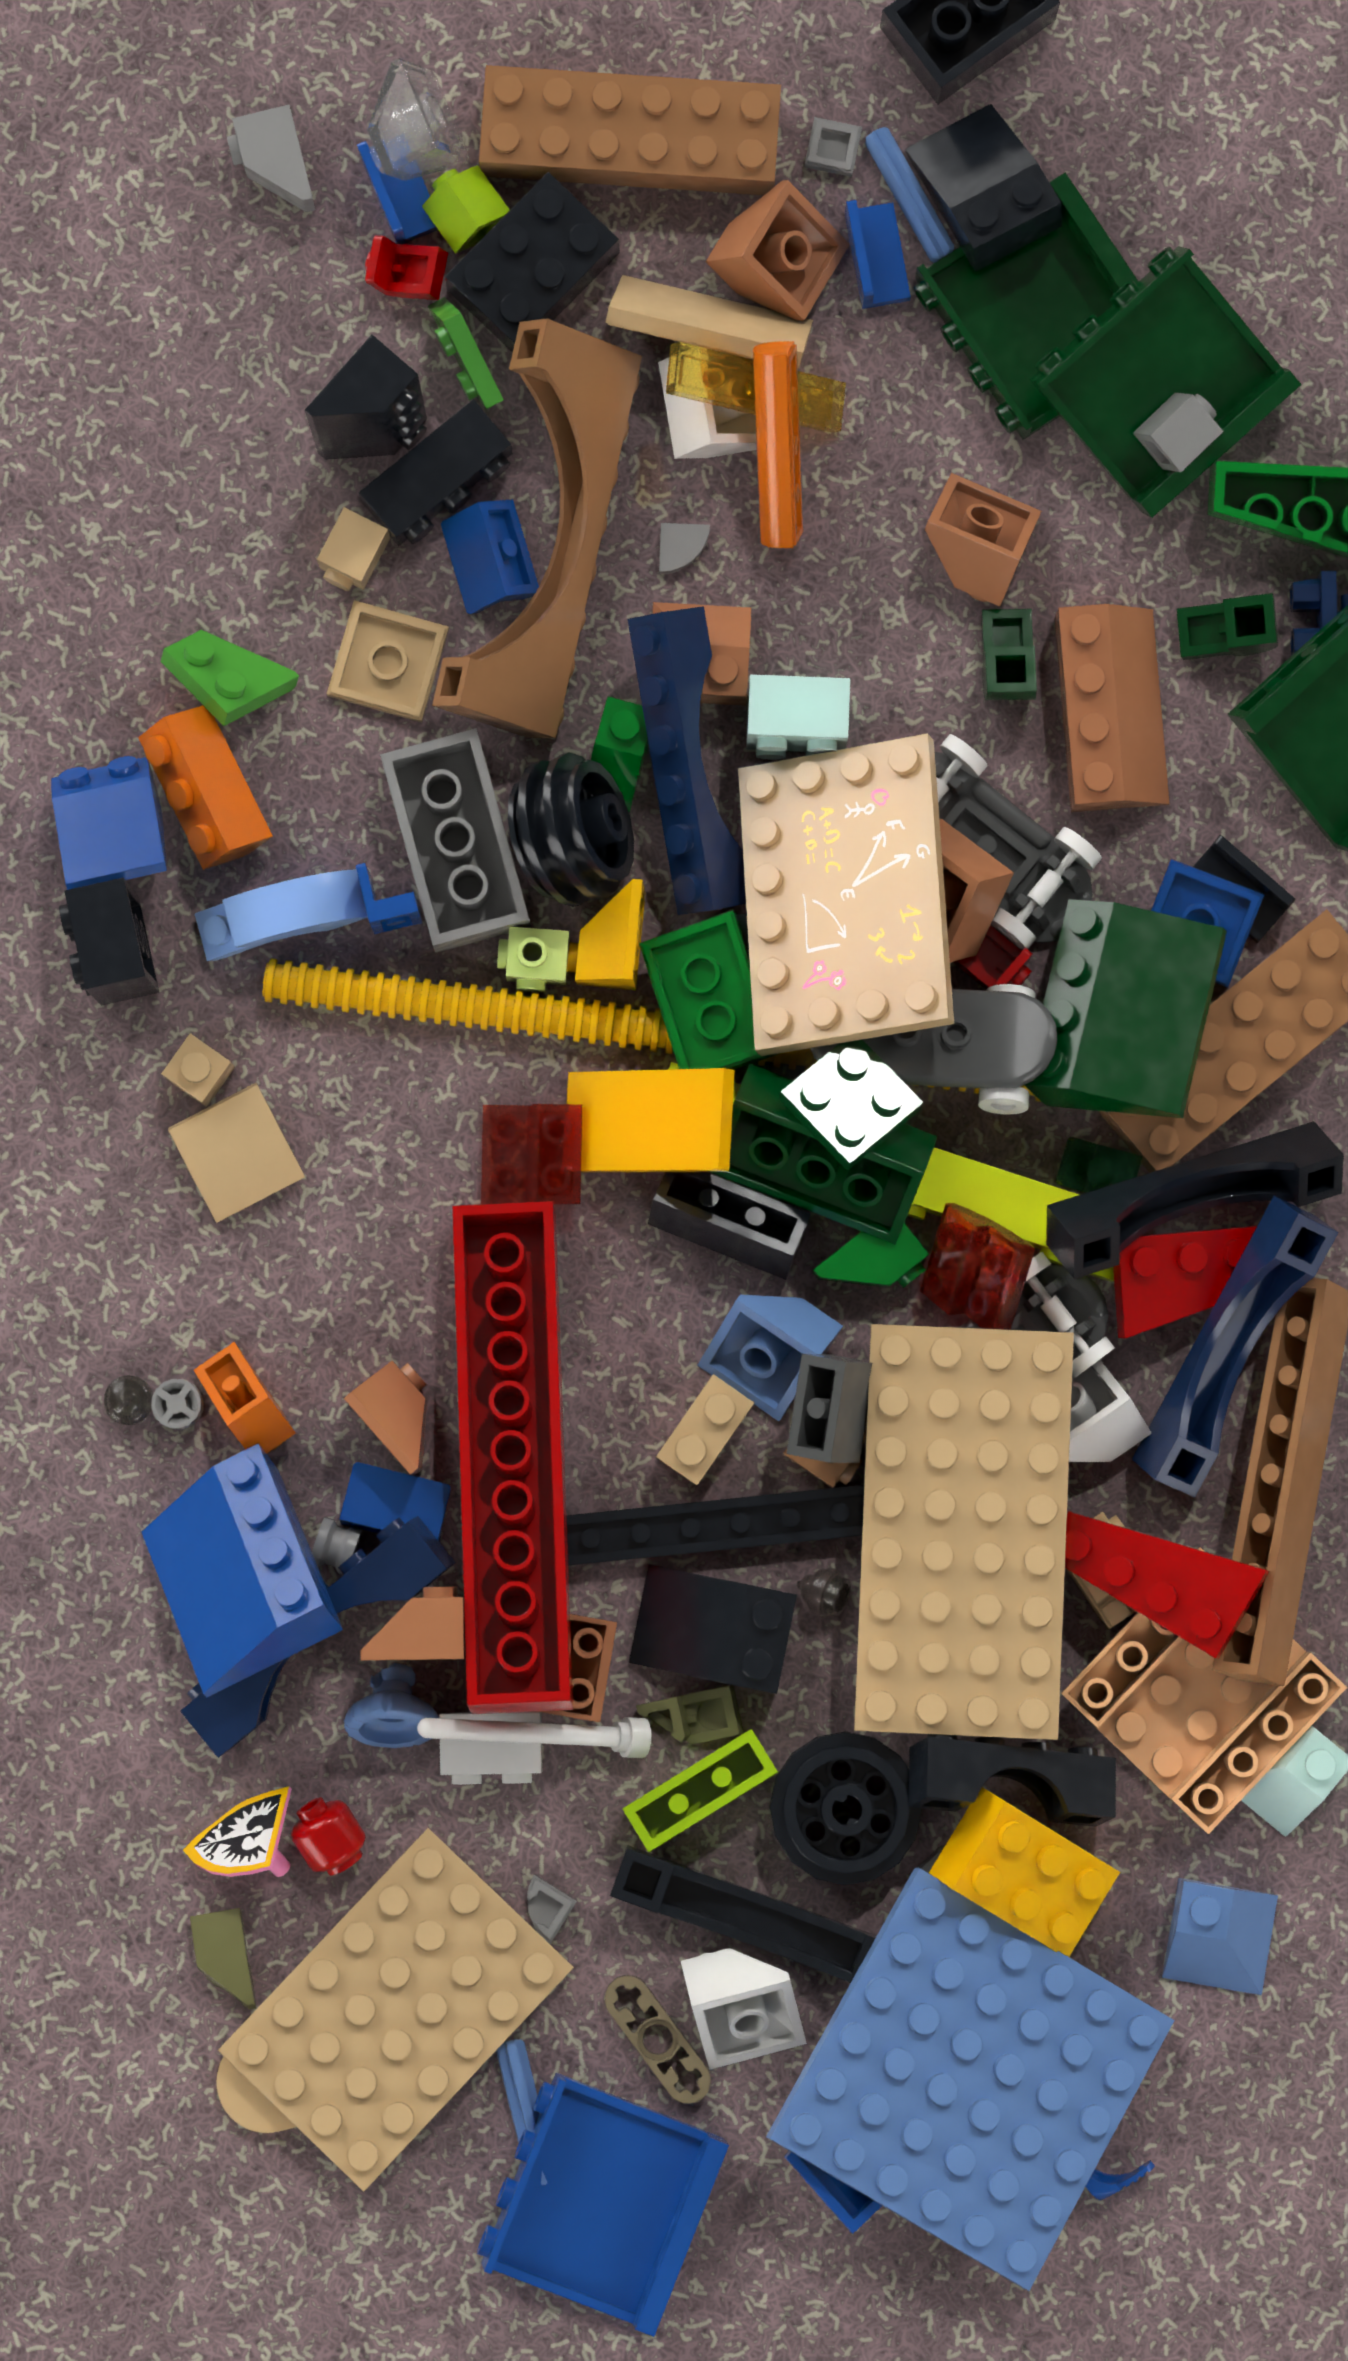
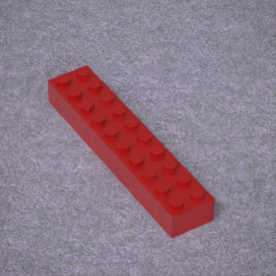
[452,1201,573,1714]

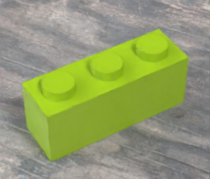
[622,1729,778,1852]

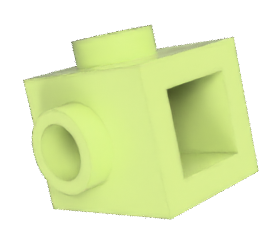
[497,927,570,993]

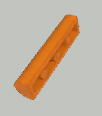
[753,341,803,548]

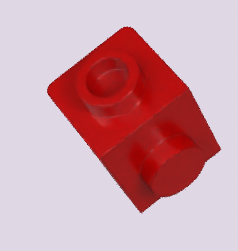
[365,235,448,300]
[953,925,1033,989]

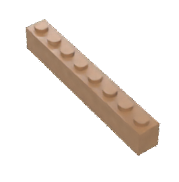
[1212,1278,1348,1686]

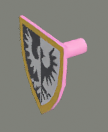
[183,1786,292,1877]

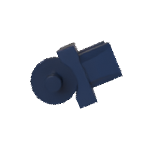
[1289,571,1348,656]

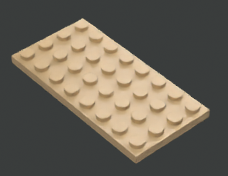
[854,1324,1074,1740]

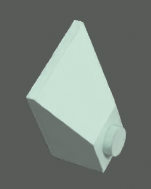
[1241,1726,1348,1837]

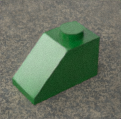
[591,696,649,813]
[812,1223,929,1288]

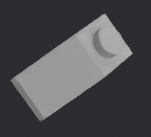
[226,105,316,212]

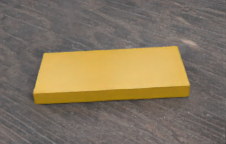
[563,1068,735,1173]

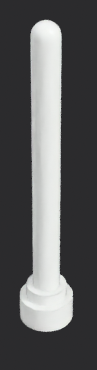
[417,1717,651,1758]

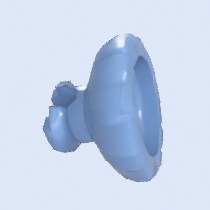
[344,1663,439,1748]

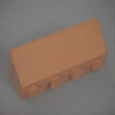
[1054,604,1170,812]

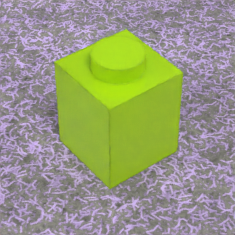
[422,165,510,254]

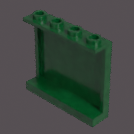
[913,172,1139,440]
[1029,246,1302,518]
[1227,605,1348,852]

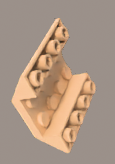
[1061,1547,1348,1834]

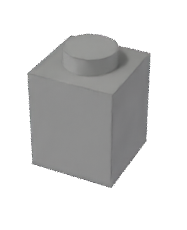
[1133,393,1223,472]

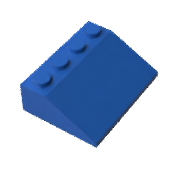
[141,1443,343,1698]

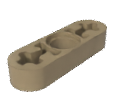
[605,1975,711,2104]

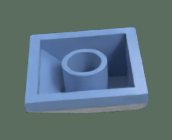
[697,1294,843,1421]
[1162,1878,1278,1995]

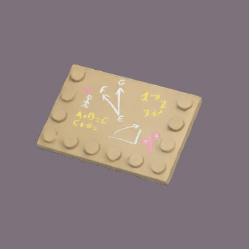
[738,733,954,1056]

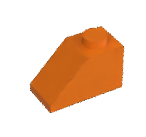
[194,1342,296,1454]

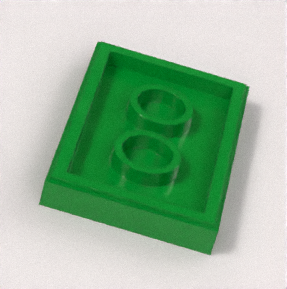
[639,910,780,1070]

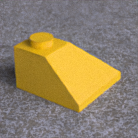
[567,879,646,991]

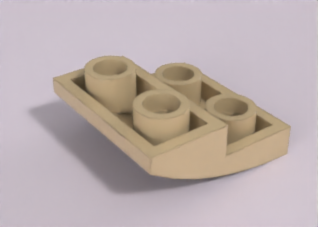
[168,1083,305,1223]

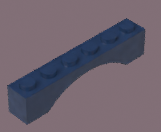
[627,606,746,915]
[1132,1196,1339,1497]
[180,1516,456,1758]

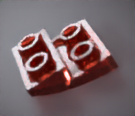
[481,1104,582,1206]
[920,1203,1035,1330]

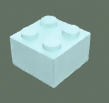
[746,674,850,760]

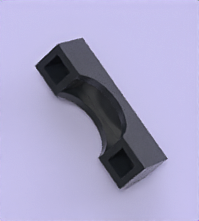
[908,1734,1116,1827]

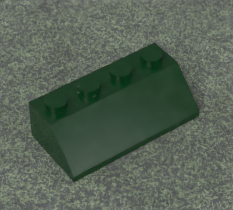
[708,1064,938,1244]

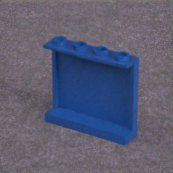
[477,2073,729,2337]

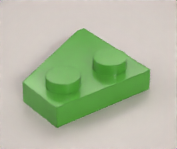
[428,297,504,409]
[161,630,299,726]

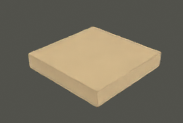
[327,600,449,723]

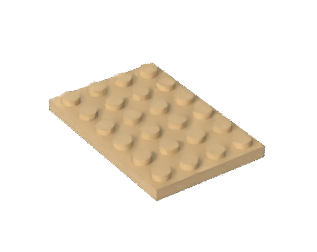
[218,1828,574,2192]

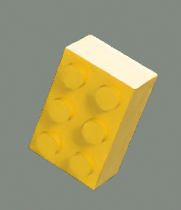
[929,1787,1120,1957]

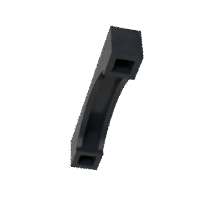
[1046,1121,1344,1279]
[610,1845,877,1983]

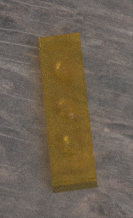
[666,342,846,433]

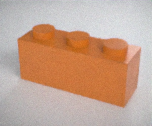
[138,705,273,870]

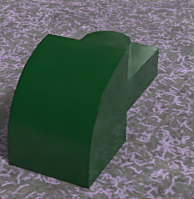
[1177,593,1278,660]
[981,609,1037,701]

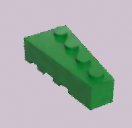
[1207,461,1348,558]

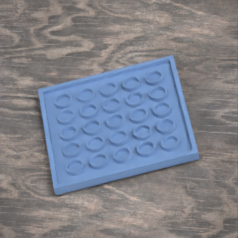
[766,1868,1175,2291]

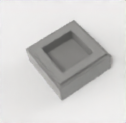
[804,117,862,177]

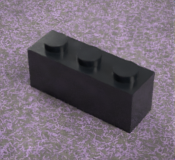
[359,399,513,546]
[648,1171,811,1280]

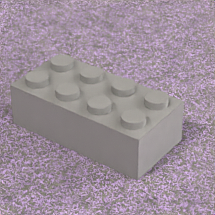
[380,728,531,953]

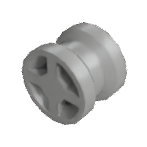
[151,1379,204,1429]
[312,1517,363,1575]

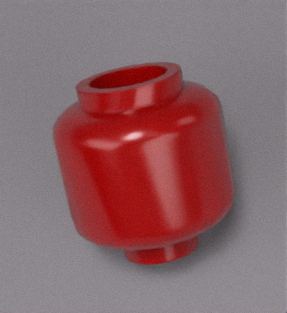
[290,1797,366,1876]

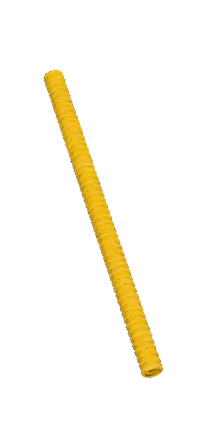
[262,958,1041,1102]

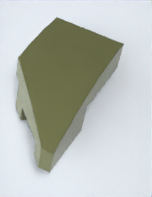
[636,1685,744,1745]
[190,1908,256,2010]

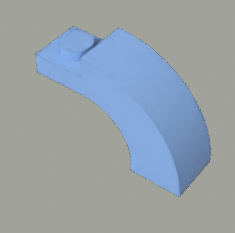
[195,869,368,961]

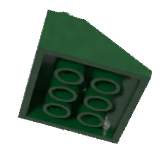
[1024,899,1227,1118]

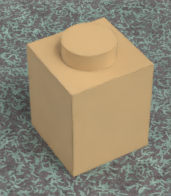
[317,507,390,591]
[161,1033,235,1107]

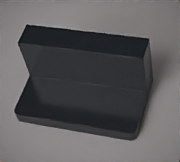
[1193,835,1296,943]

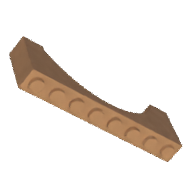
[432,318,642,738]

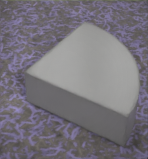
[659,523,710,574]
[527,1874,577,1944]

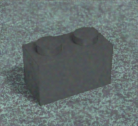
[786,1354,872,1463]

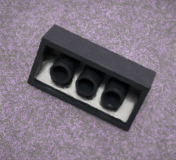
[305,335,427,460]

